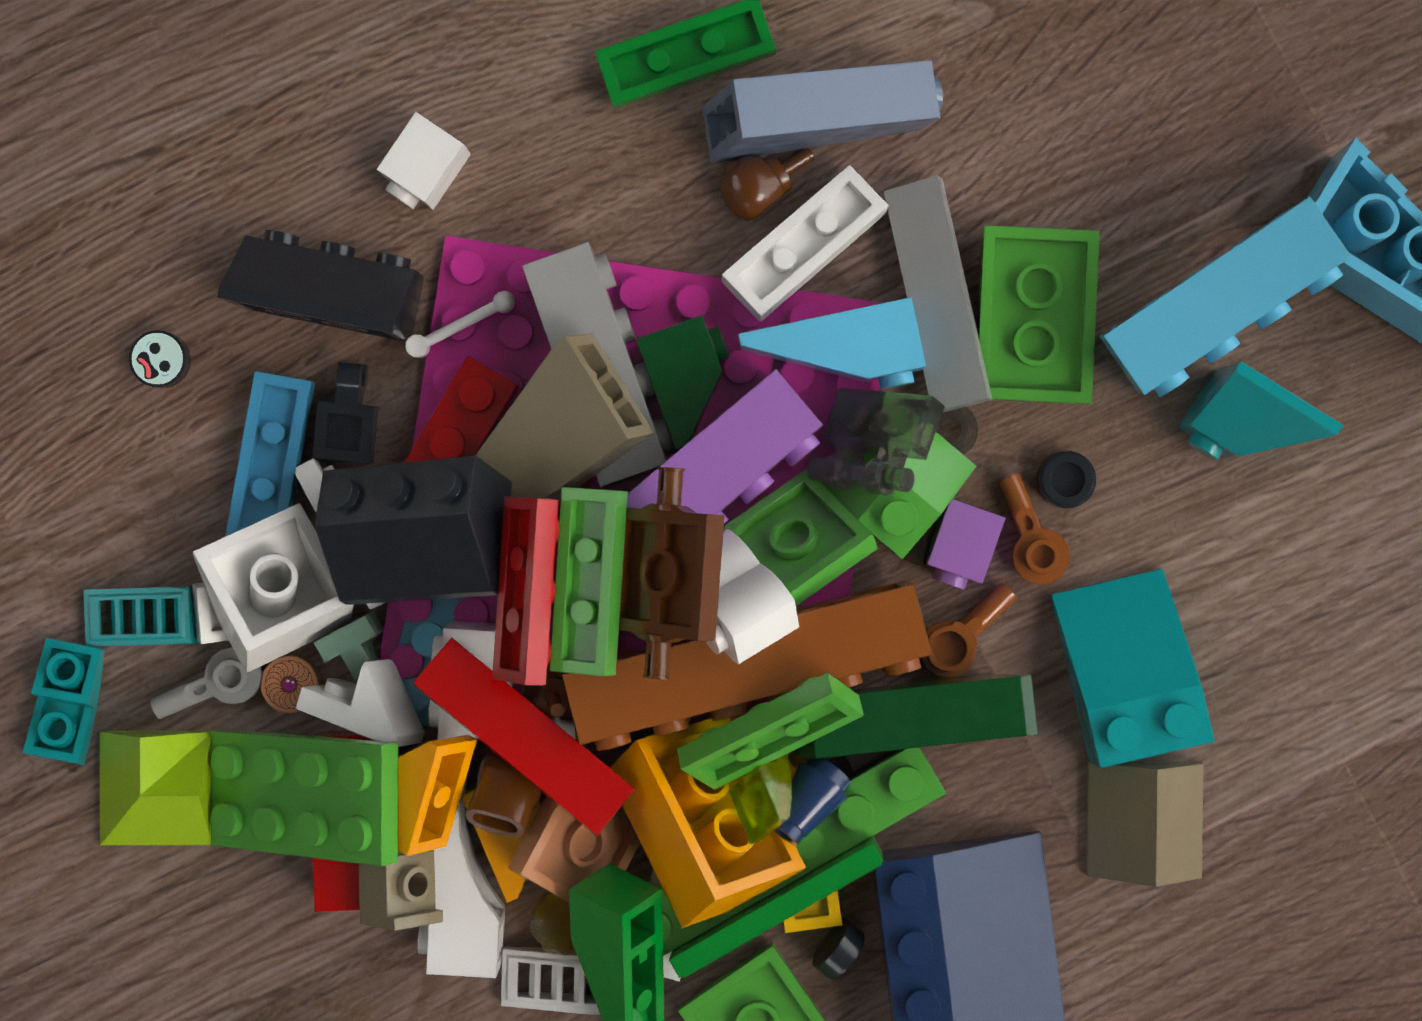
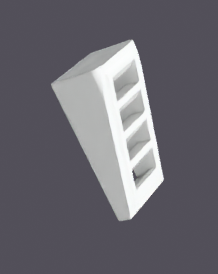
[501,947,600,1015]

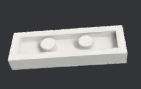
[721,165,889,322]

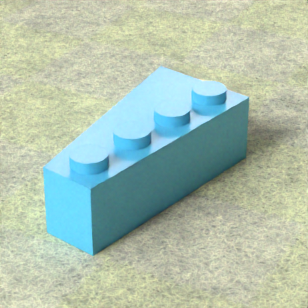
[1307,137,1422,343]
[1099,197,1352,397]

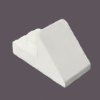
[296,659,424,747]

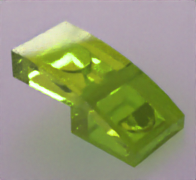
[729,754,792,845]

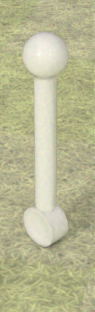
[406,291,515,358]

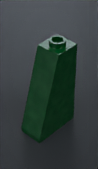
[795,674,1038,759]

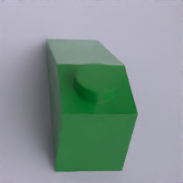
[569,864,664,1021]

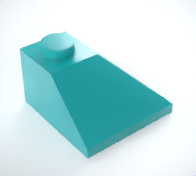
[1178,361,1343,461]

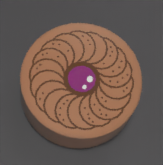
[261,655,322,713]

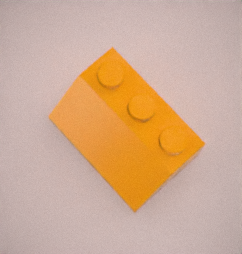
[610,718,806,928]

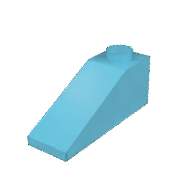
[739,297,926,390]

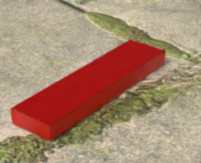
[413,637,635,836]

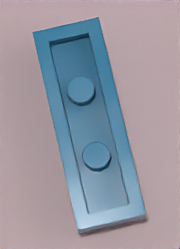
[225,371,315,537]

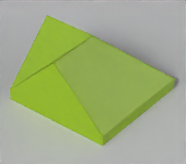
[100,730,216,845]

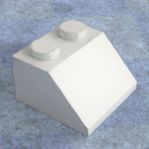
[193,503,354,673]

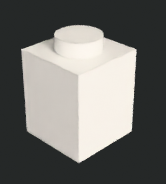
[377,112,471,210]

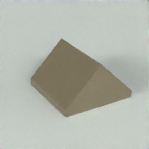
[1085,761,1203,887]

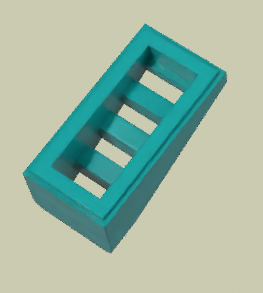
[84,585,198,646]

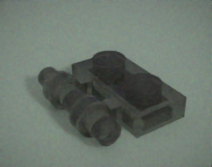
[807,388,945,496]

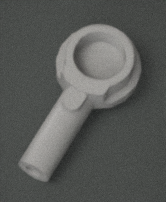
[150,647,263,719]

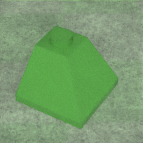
[815,392,977,559]

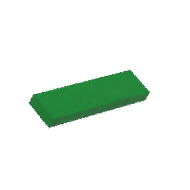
[669,836,883,978]

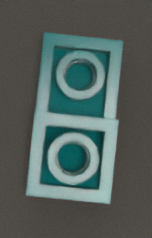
[22,638,104,766]

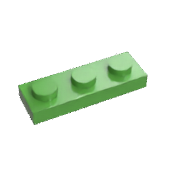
[550,487,628,676]
[677,672,864,790]

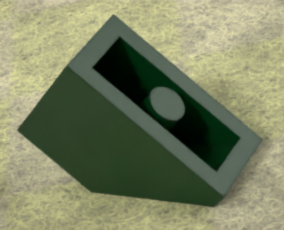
[636,315,729,452]

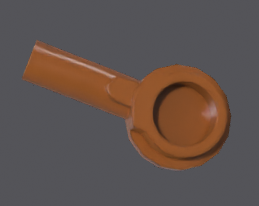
[998,473,1070,585]
[920,583,1017,678]

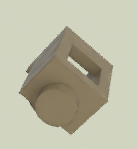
[359,850,443,931]

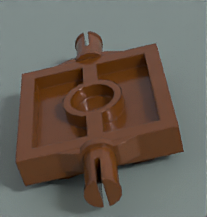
[619,466,724,680]

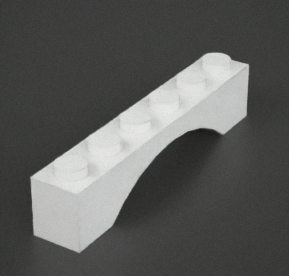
[418,621,516,978]

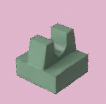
[314,611,384,679]

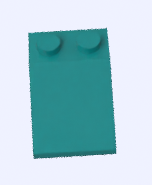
[1050,569,1215,768]

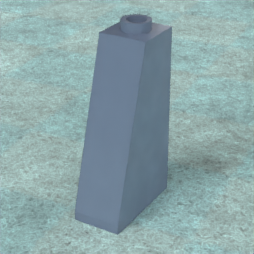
[702,60,943,163]

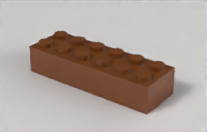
[562,580,932,751]

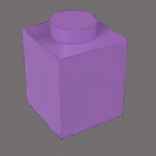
[923,499,1006,590]

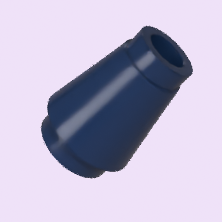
[769,758,851,846]

